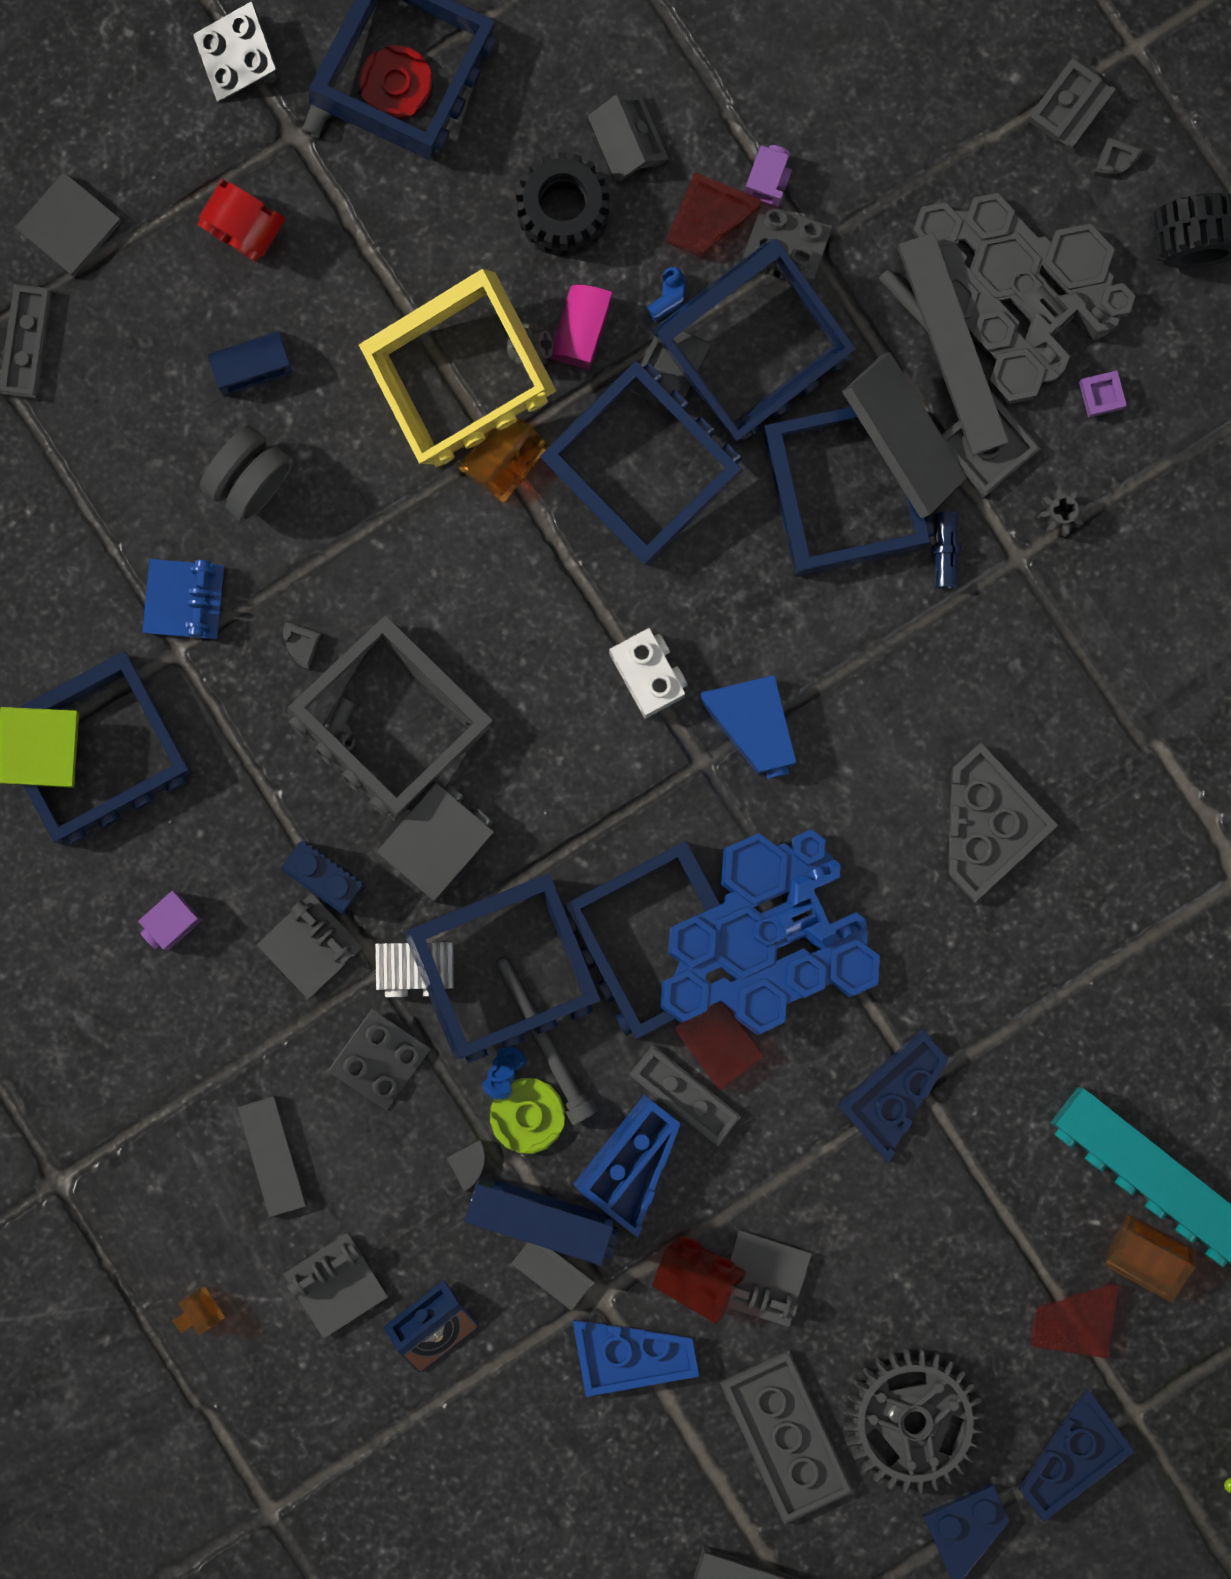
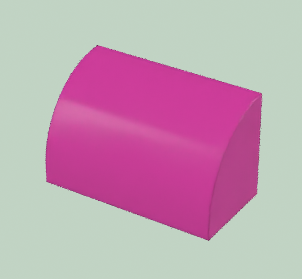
[550,285,612,371]

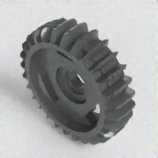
[843,1349,985,1494]

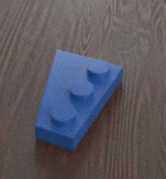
[572,1319,699,1397]

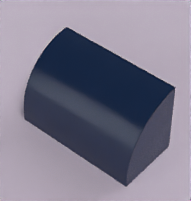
[208,331,293,396]

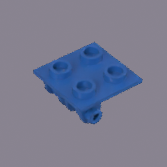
[142,559,224,639]

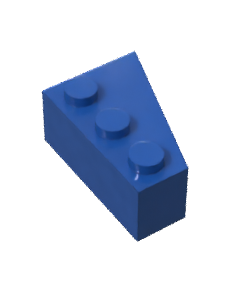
[573,1094,680,1238]

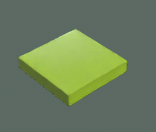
[0,707,79,788]

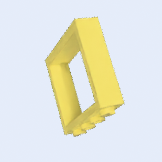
[359,269,556,467]

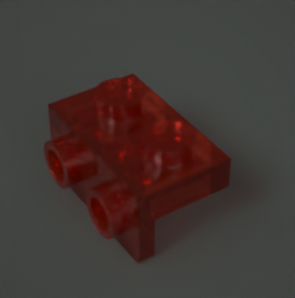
[652,1236,746,1324]

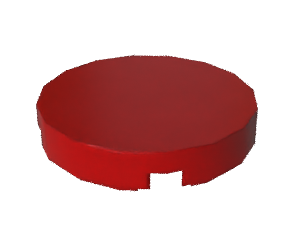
[359,45,433,120]

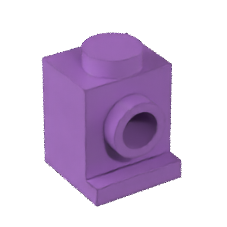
[744,145,792,209]

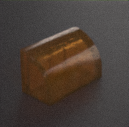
[458,417,550,504]
[1105,1214,1196,1303]

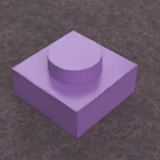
[1079,370,1127,418]

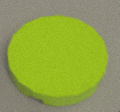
[490,1078,565,1154]

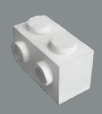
[609,628,688,719]

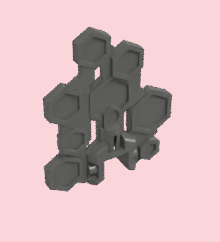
[913,193,1135,404]

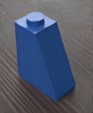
[700,675,796,779]

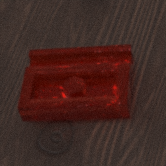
[674,1001,763,1090]

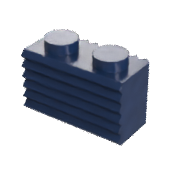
[281,840,366,915]

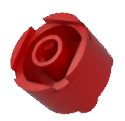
[197,178,286,263]

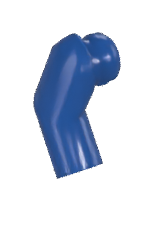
[646,267,687,322]

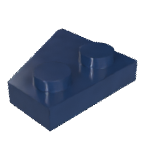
[922,1483,1009,1579]

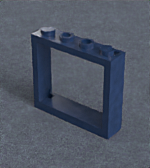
[309,0,497,161]
[651,239,856,441]
[540,361,744,565]
[763,407,934,577]
[18,651,193,847]
[565,841,736,1039]
[404,873,601,1063]
[464,1175,618,1265]

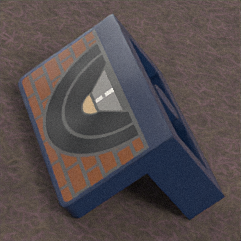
[383,1280,479,1373]

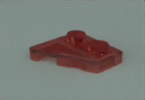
[666,172,761,257]
[1030,1283,1118,1359]

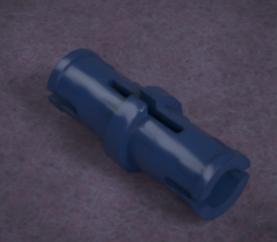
[932,511,962,589]

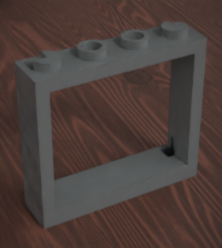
[287,615,493,821]

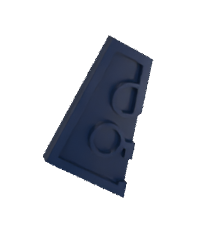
[837,1029,949,1163]
[1018,1388,1135,1522]

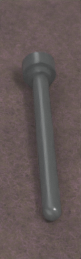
[496,957,599,1126]

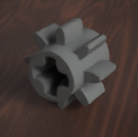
[507,322,554,371]
[1037,488,1086,537]

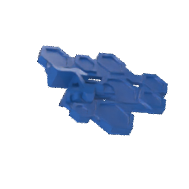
[660,829,880,1035]

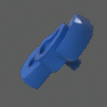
[482,1047,527,1100]

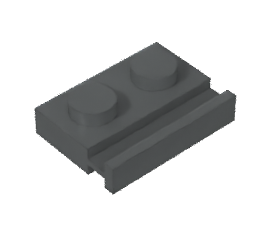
[1027,58,1116,152]
[629,322,710,408]

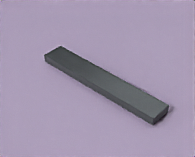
[897,232,1009,456]

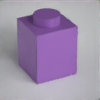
[138,891,202,950]

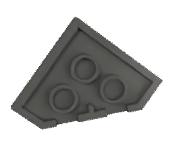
[948,743,1058,903]

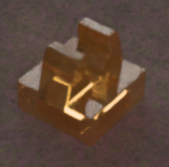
[172,1286,225,1336]

